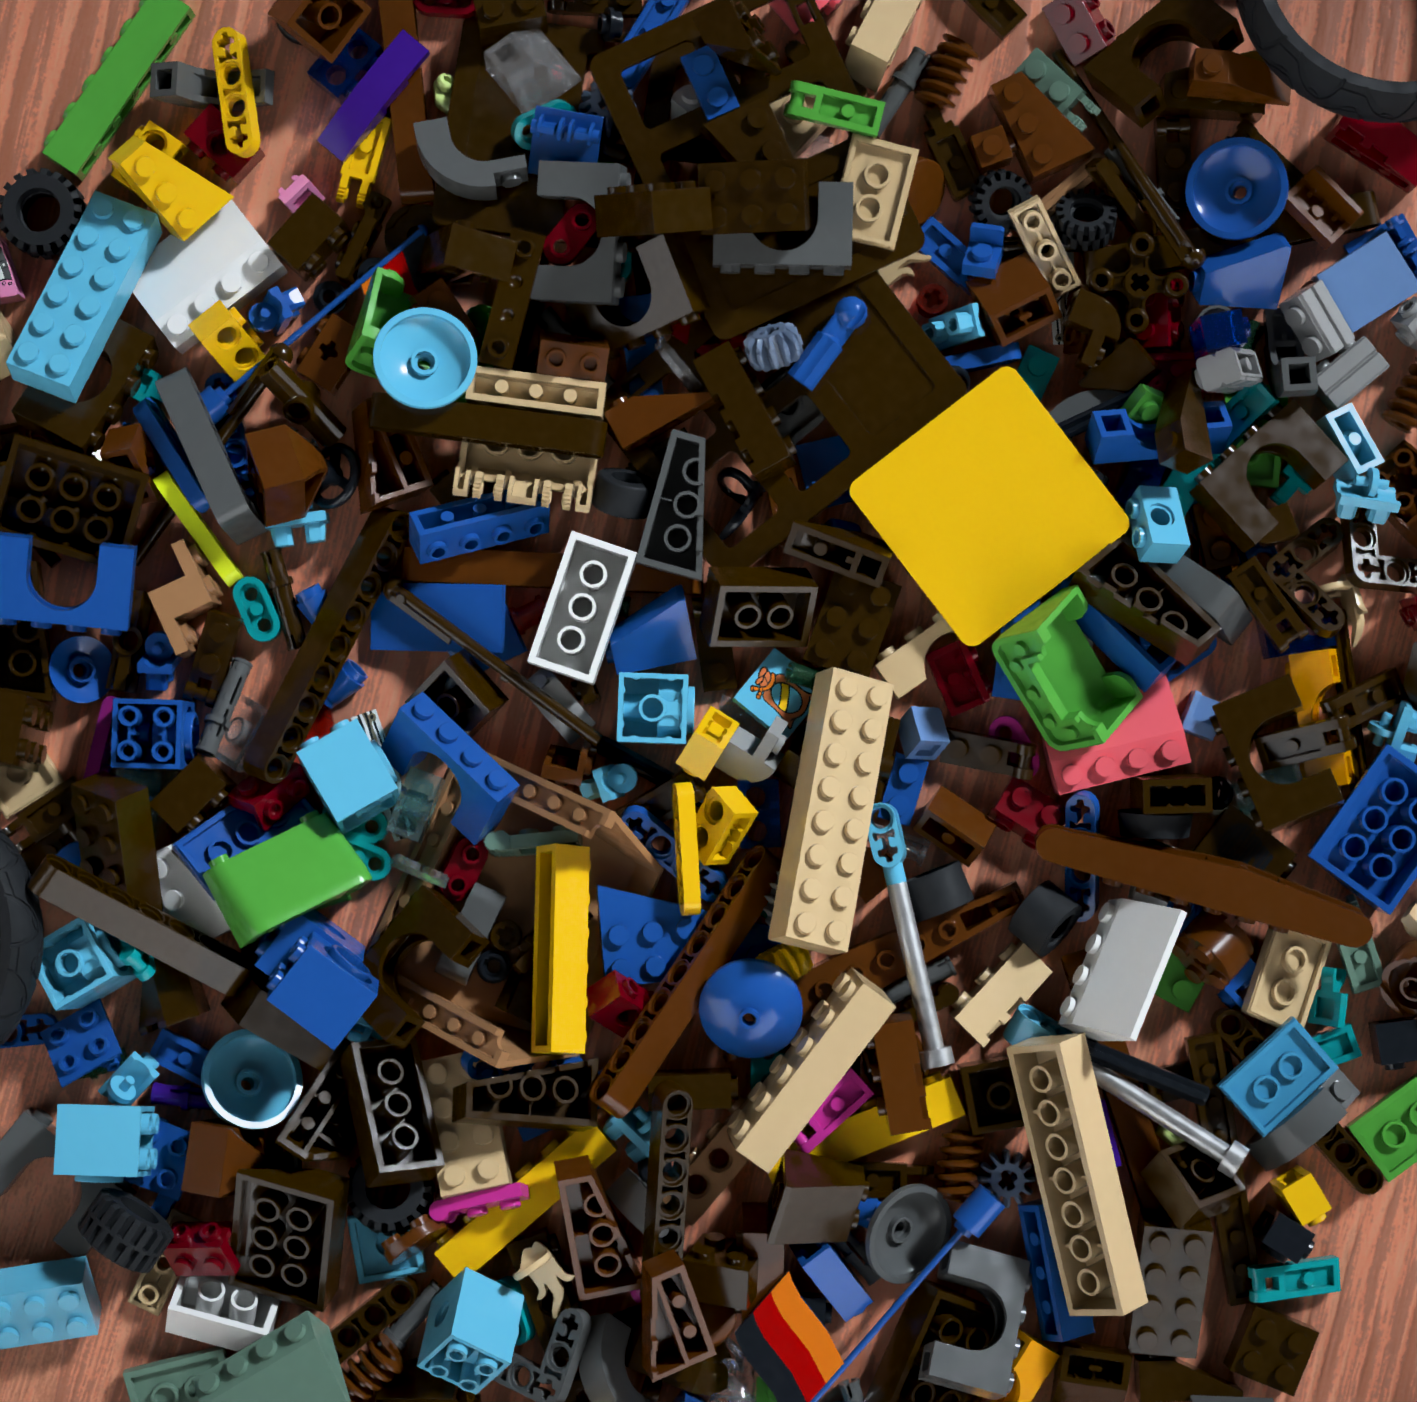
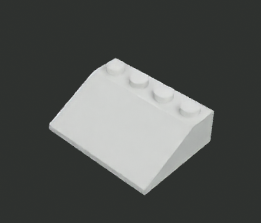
[133,199,288,355]
[1058,898,1187,1041]

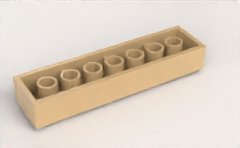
[768,667,894,955]
[1006,1032,1148,1316]

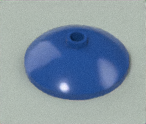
[1185,137,1289,240]
[699,958,803,1058]

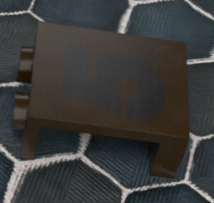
[1192,804,1297,879]

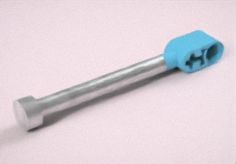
[868,803,955,1070]
[1003,1004,1250,1179]

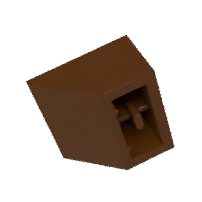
[965,251,1063,347]

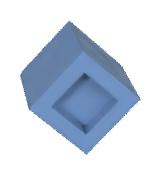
[1180,690,1220,741]
[898,706,950,760]

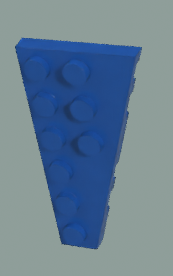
[596,884,781,984]

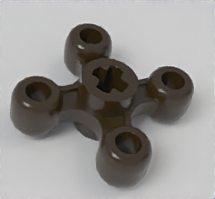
[1086,232,1189,335]

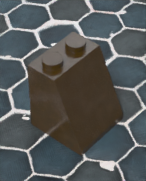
[766,1149,870,1245]

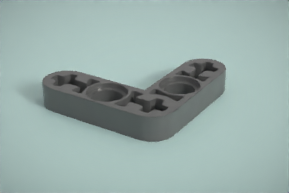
[493,1308,592,1402]

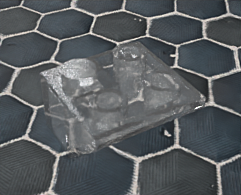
[484,29,581,113]

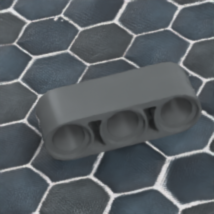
[434,882,507,986]

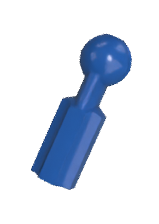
[788,296,868,391]

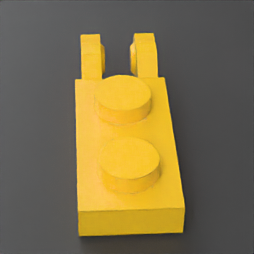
[336,117,392,209]

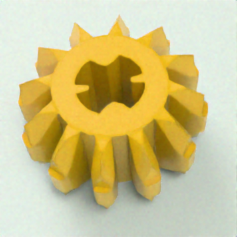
[755,943,813,980]

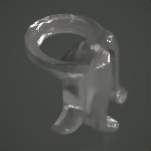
[709,1337,758,1402]

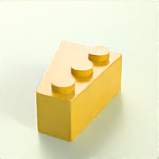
[108,136,234,241]

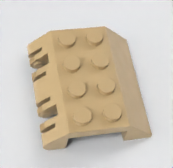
[452,366,607,513]

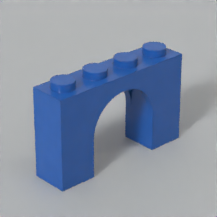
[0,532,137,636]
[381,691,520,846]

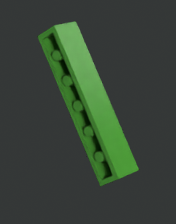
[42,0,196,182]

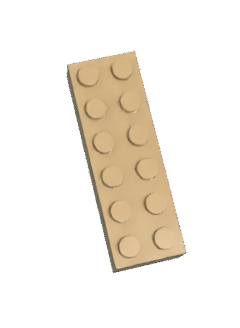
[726,967,896,1174]

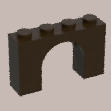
[1083,0,1245,128]
[564,232,710,362]
[11,318,159,456]
[1189,399,1349,553]
[1209,674,1345,836]
[362,884,490,1048]

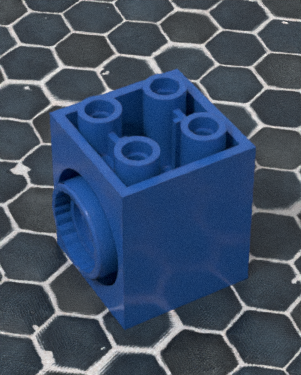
[111,698,199,770]
[254,909,365,976]
[266,931,379,1050]

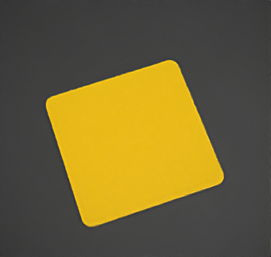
[850,366,1129,646]

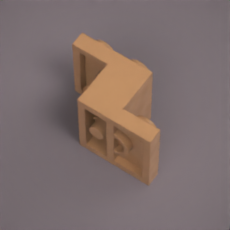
[148,539,224,659]

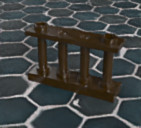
[478,228,551,371]

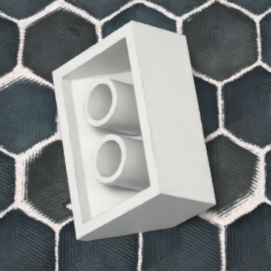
[165,1276,282,1352]

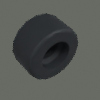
[592,468,657,520]

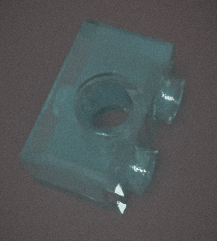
[386,766,446,843]

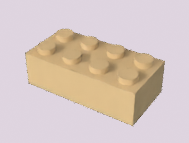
[421,1052,513,1199]

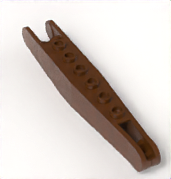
[1034,824,1373,948]
[723,881,1025,1062]

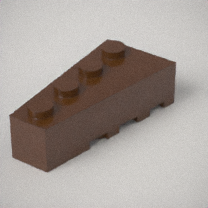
[554,1155,642,1301]

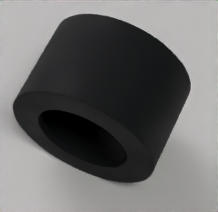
[907,860,974,922]
[1008,880,1082,957]

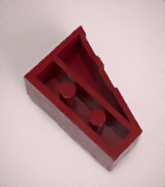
[1324,115,1417,193]

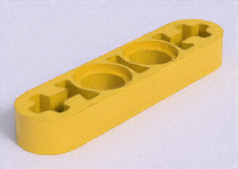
[212,27,261,158]
[672,782,701,916]

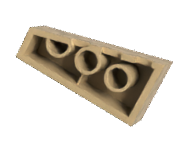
[844,0,923,92]

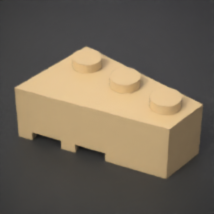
[949,941,1052,1047]

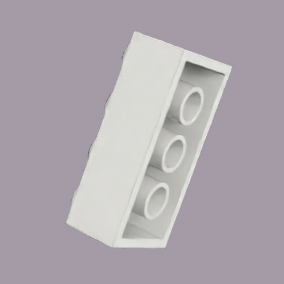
[527,531,637,686]

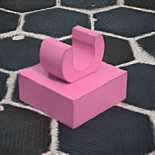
[278,174,325,213]

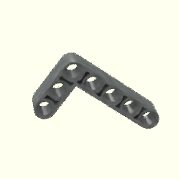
[155,367,268,545]
[1125,521,1253,646]

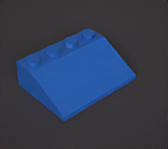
[1307,743,1417,915]

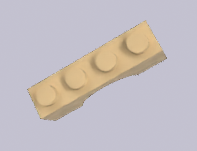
[874,612,955,700]

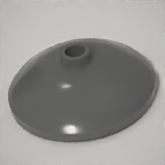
[865,1184,952,1284]

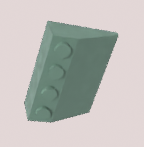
[193,1310,351,1402]

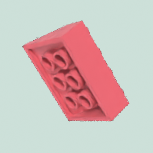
[1039,671,1191,795]

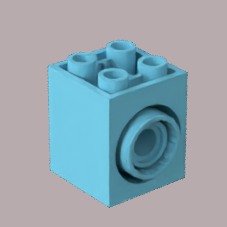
[617,672,695,745]
[296,718,401,835]
[38,918,137,1011]
[53,1104,159,1183]
[417,1267,524,1395]

